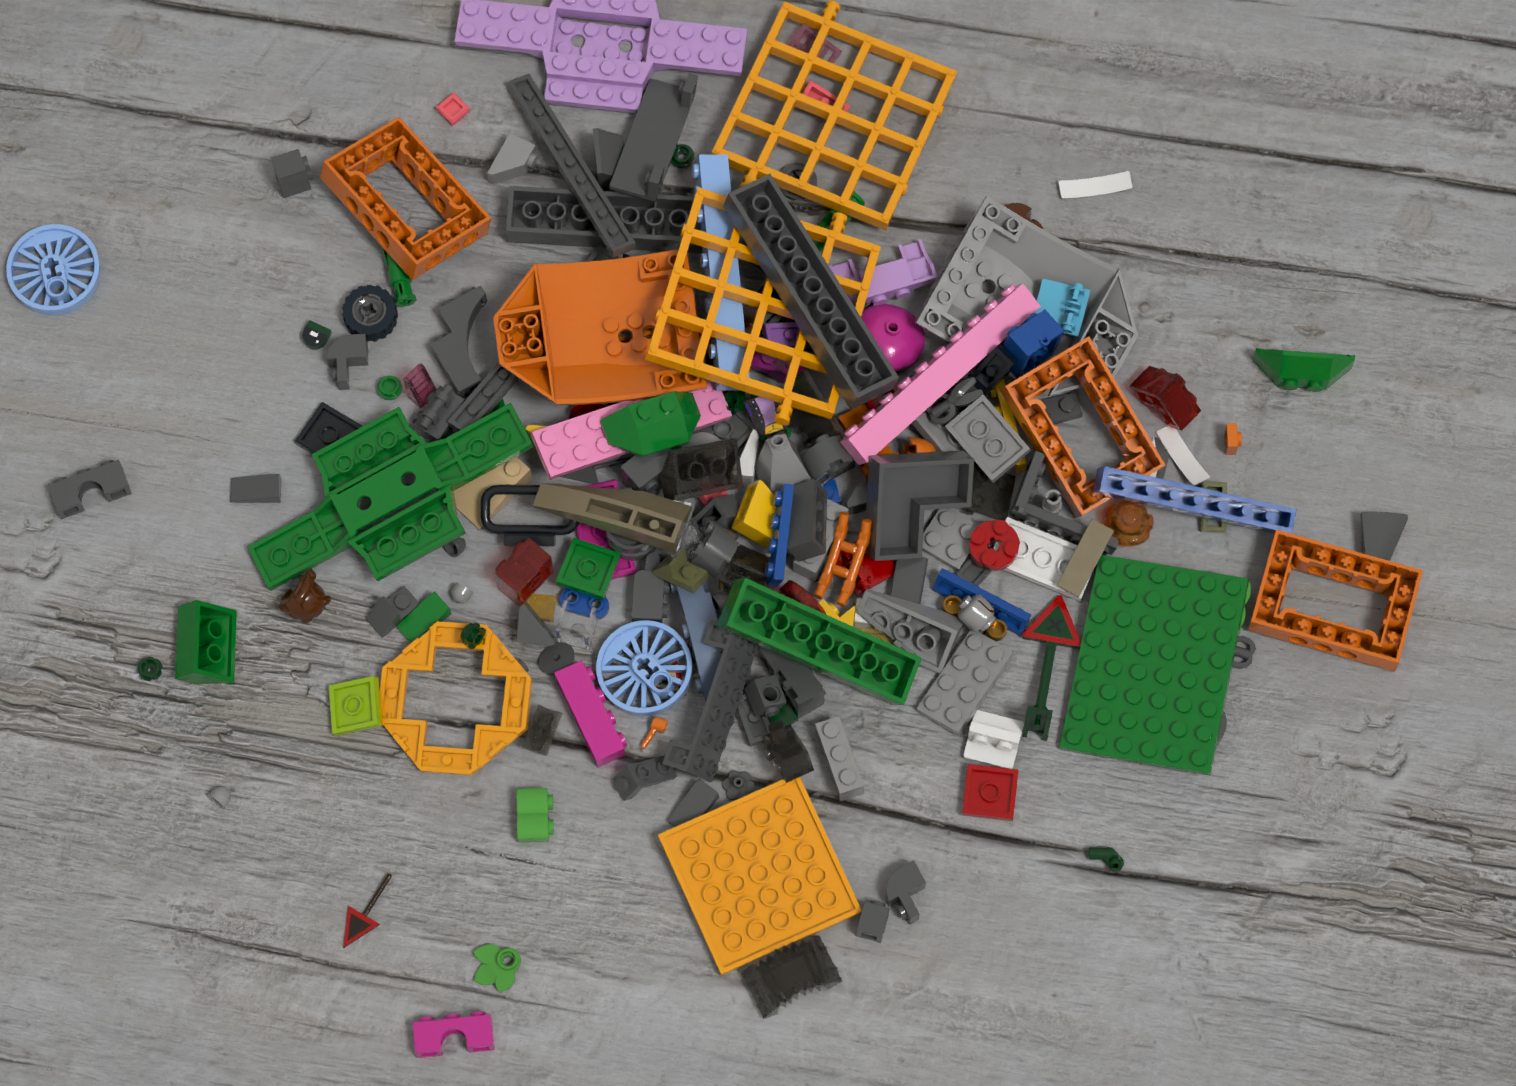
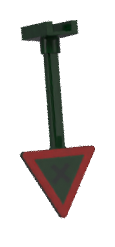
[1022,595,1081,741]

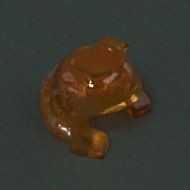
[1103,500,1154,547]

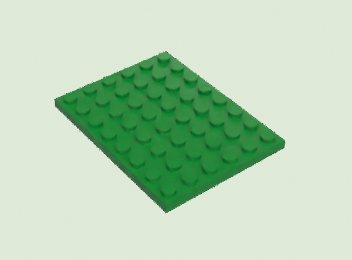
[1060,555,1249,776]

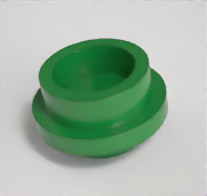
[377,376,402,400]

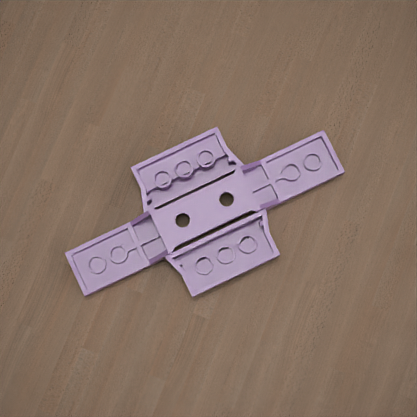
[455,0,747,114]

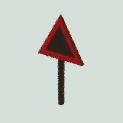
[343,873,392,948]

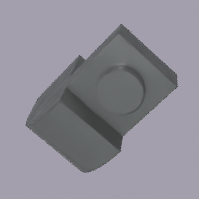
[327,334,369,390]
[886,860,926,924]

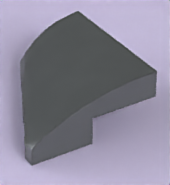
[1360,512,1408,561]

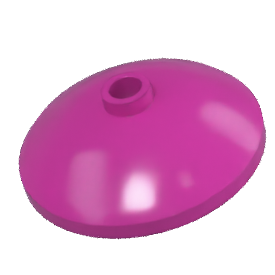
[861,304,925,371]

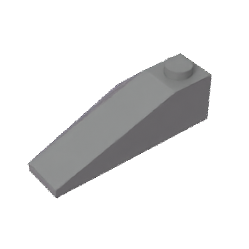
[857,589,964,673]

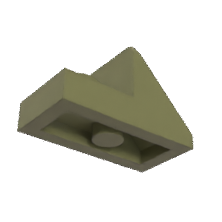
[653,548,709,594]

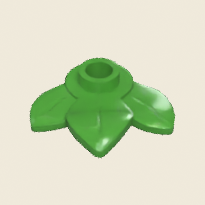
[473,944,521,993]

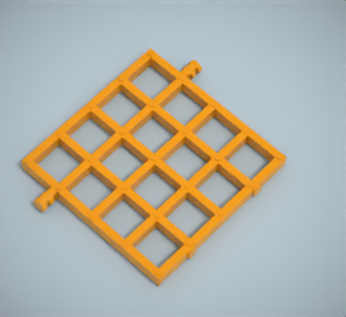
[711,0,957,231]
[645,187,881,425]

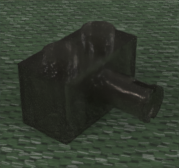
[762,720,814,783]

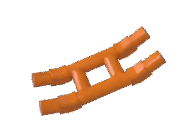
[813,512,872,607]

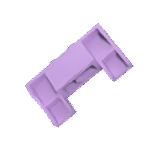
[828,239,937,306]

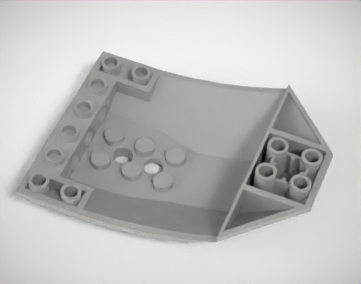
[915,196,1138,396]

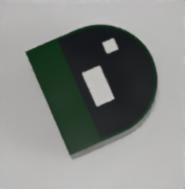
[302,320,332,350]

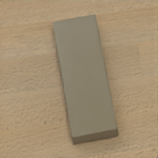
[1056,519,1114,597]

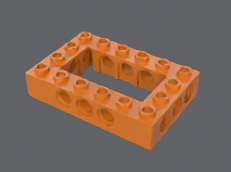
[320,117,492,281]
[999,337,1166,518]
[1248,529,1423,672]

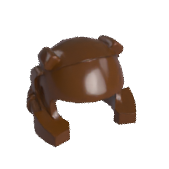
[279,568,331,623]

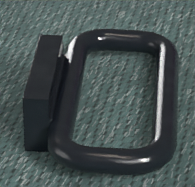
[480,485,579,546]

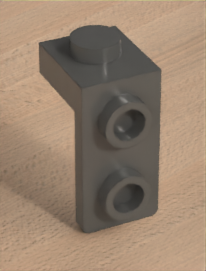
[613,755,677,801]

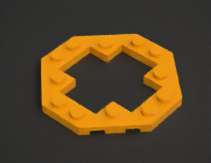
[379,621,533,776]

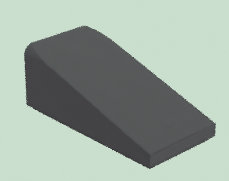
[231,474,282,503]
[667,778,719,827]

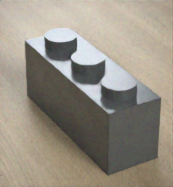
[787,479,827,561]

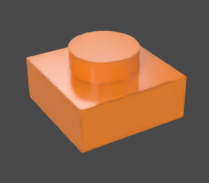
[1224,423,1242,455]

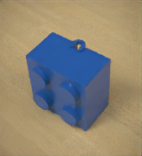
[1002,309,1064,379]

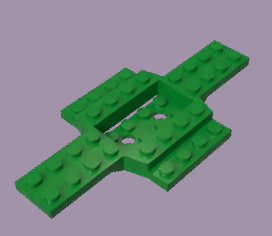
[248,403,535,591]

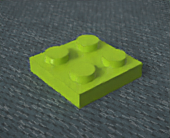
[329,676,382,736]

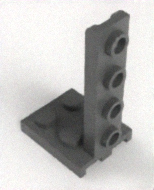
[1008,451,1119,555]

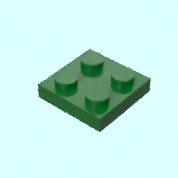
[556,537,621,600]

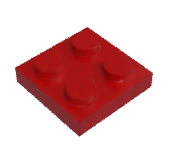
[962,764,1019,821]

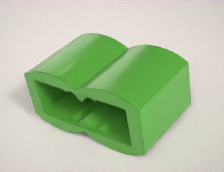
[517,788,554,843]

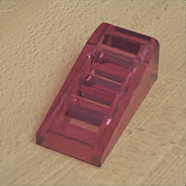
[788,23,843,64]
[403,363,436,408]

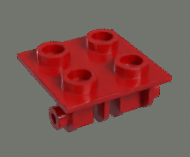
[836,540,896,597]

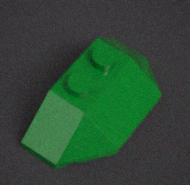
[1253,348,1355,392]
[600,391,701,457]

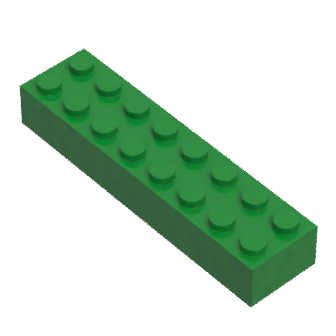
[716,578,922,705]

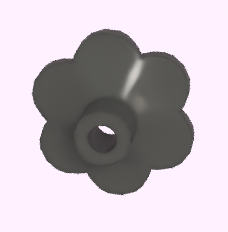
[723,770,755,800]

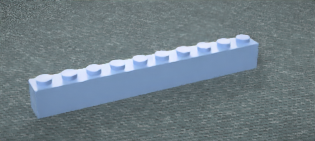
[692,155,749,391]

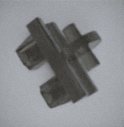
[522,705,562,756]

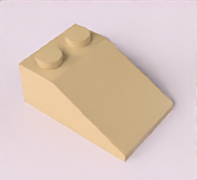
[454,457,532,530]

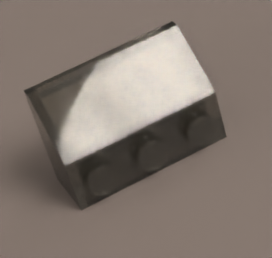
[661,438,744,501]

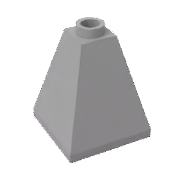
[754,433,812,495]

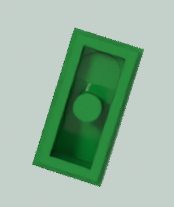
[397,591,451,643]

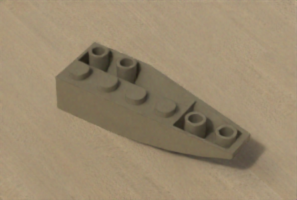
[532,483,692,553]

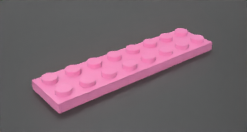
[531,380,732,480]

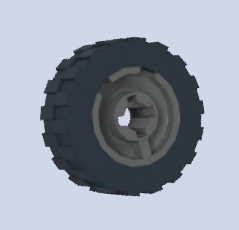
[342,285,398,342]

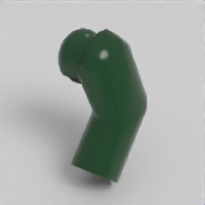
[1089,847,1124,872]

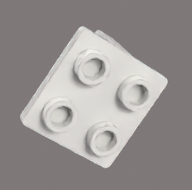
[963,710,1024,769]

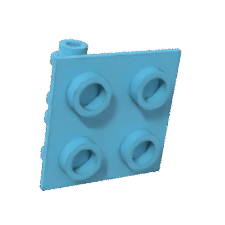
[1034,279,1091,337]

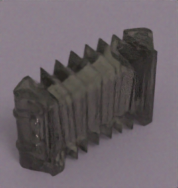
[741,935,842,1019]

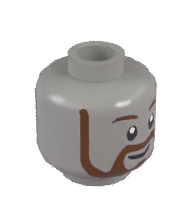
[958,594,996,632]

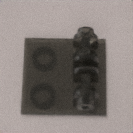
[963,461,1016,521]

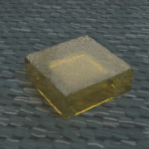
[530,593,556,622]

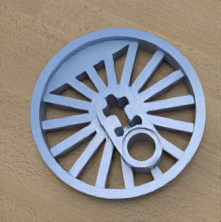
[6,224,101,316]
[596,620,692,716]

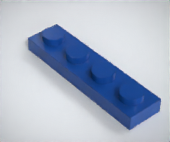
[765,483,794,587]
[933,568,1031,636]

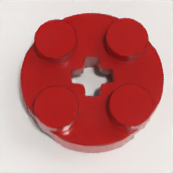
[969,520,1020,571]

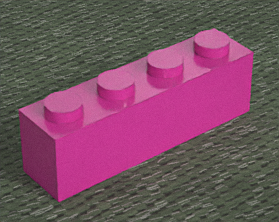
[554,660,627,768]

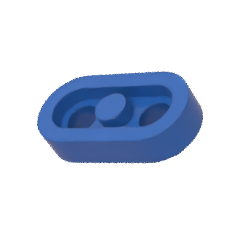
[560,588,609,620]

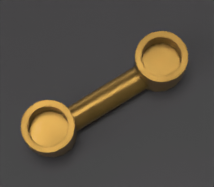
[942,595,1007,642]

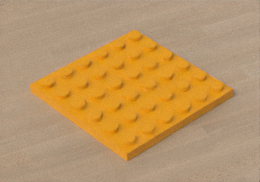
[658,773,862,976]

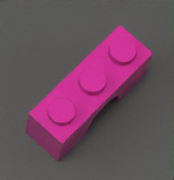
[413,1011,495,1058]

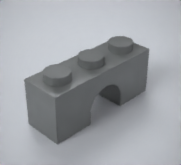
[48,459,132,519]

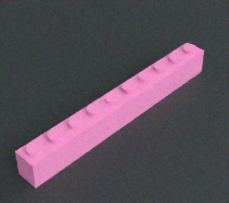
[840,283,1041,465]

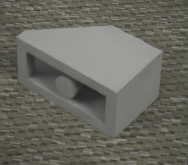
[487,133,538,185]

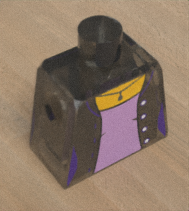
[743,387,800,438]

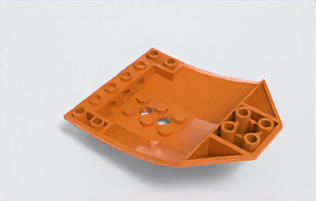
[493,249,707,405]

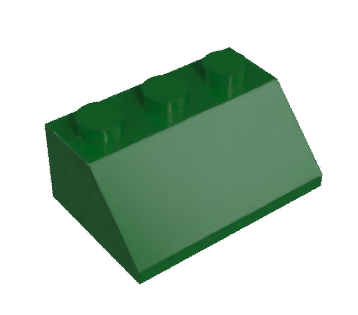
[175,600,237,684]

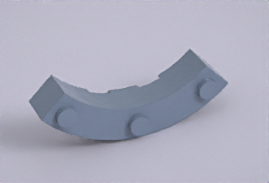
[669,581,723,701]

